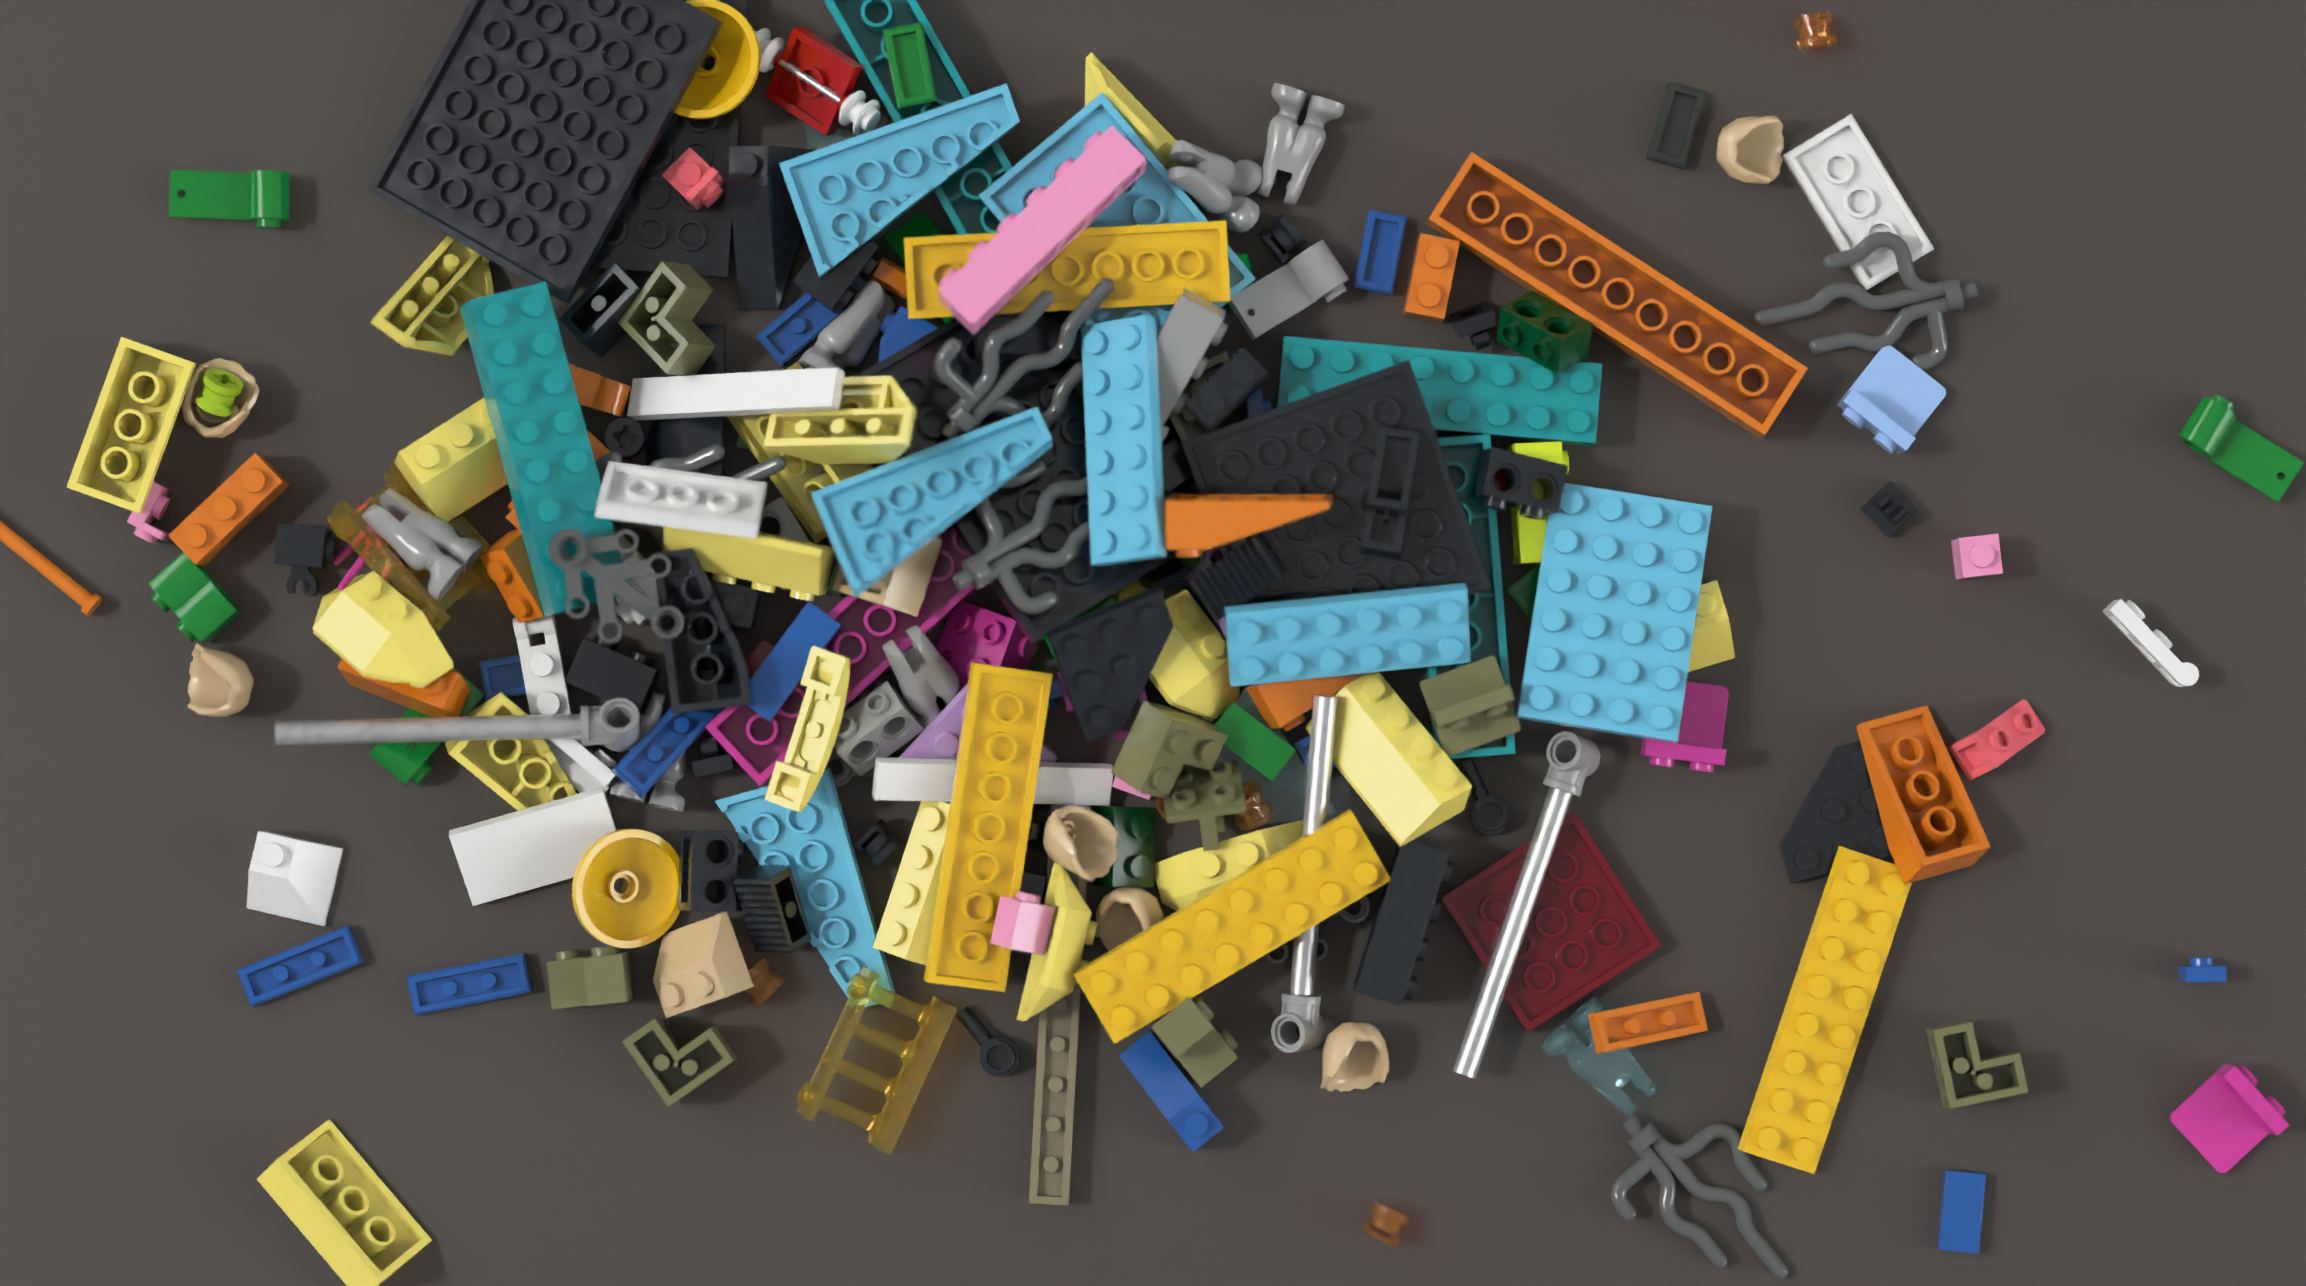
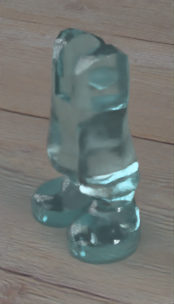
[1541,997,1657,1117]

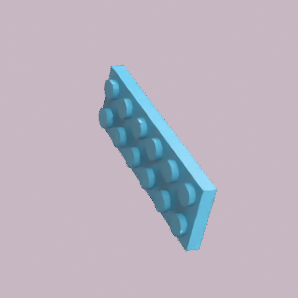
[1081,314,1167,567]
[1224,583,1471,687]

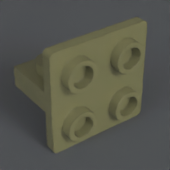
[1419,656,1521,757]
[1164,760,1247,851]

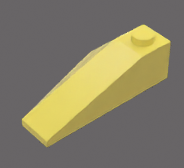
[444,692,577,811]

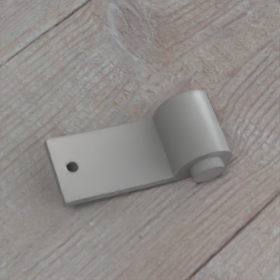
[1228,240,1350,340]

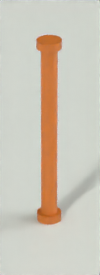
[0,520,103,616]

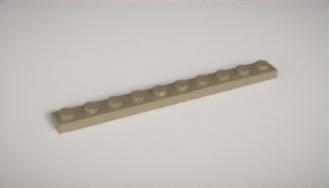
[1029,804,1091,1206]

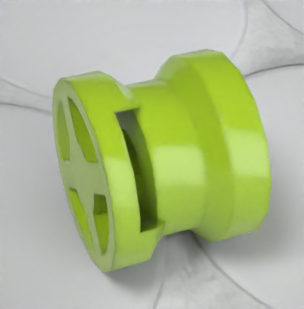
[195,368,243,417]

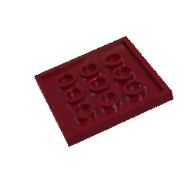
[1440,812,1661,1033]

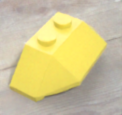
[1085,52,1184,172]
[371,236,494,356]
[764,376,916,464]
[313,571,454,688]
[1115,580,1240,722]
[1154,820,1304,911]
[1017,862,1098,1021]

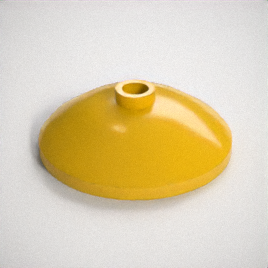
[674,0,761,119]
[572,828,681,949]

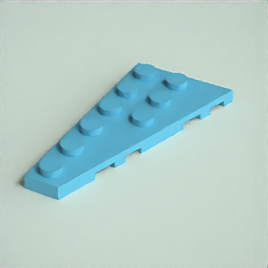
[779,83,1020,278]
[811,406,1053,598]
[715,768,897,1010]

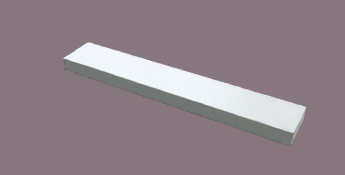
[627,367,845,421]
[872,757,1113,806]

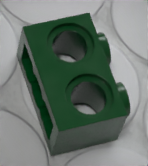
[1496,290,1593,374]

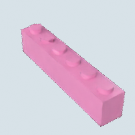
[938,126,1146,335]

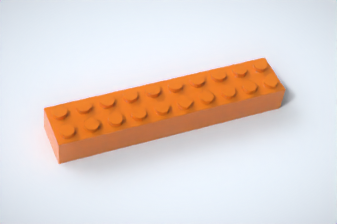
[1426,152,1808,439]

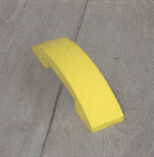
[764,646,850,812]

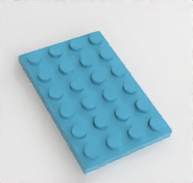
[979,93,1256,336]
[1517,483,1712,744]

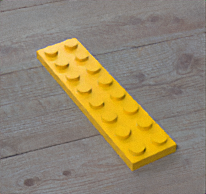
[904,221,1230,319]
[924,662,1053,992]
[1073,809,1390,1044]
[1738,846,1912,1174]

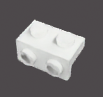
[545,738,618,793]

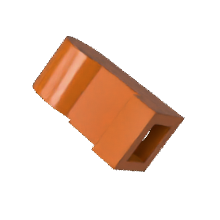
[568,363,632,418]

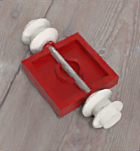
[755,26,881,136]

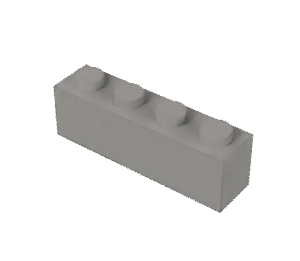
[1156,288,1228,444]

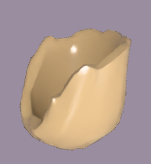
[1716,115,1784,185]
[181,358,260,438]
[187,643,254,717]
[1043,805,1119,881]
[1095,886,1164,951]
[1320,1022,1389,1092]

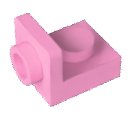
[127,481,170,545]

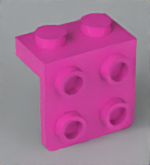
[936,602,1038,687]
[1640,681,1729,773]
[2170,1063,2289,1173]

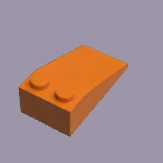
[1166,494,1334,557]
[1856,705,1991,884]

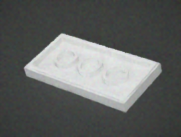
[1782,114,1934,291]
[595,461,768,539]
[449,787,617,906]

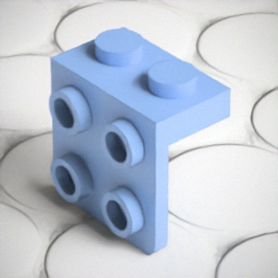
[1837,345,1946,454]

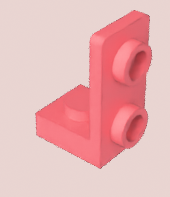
[662,147,725,210]
[1948,699,2045,781]

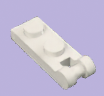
[2102,599,2199,687]
[513,615,572,715]

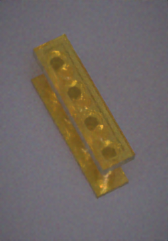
[326,459,498,635]
[797,966,957,1155]

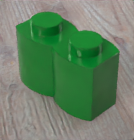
[149,552,242,644]

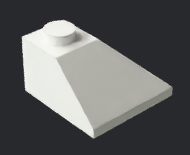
[247,830,344,926]

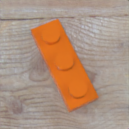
[1588,991,1708,1054]

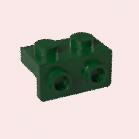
[1093,806,1156,887]

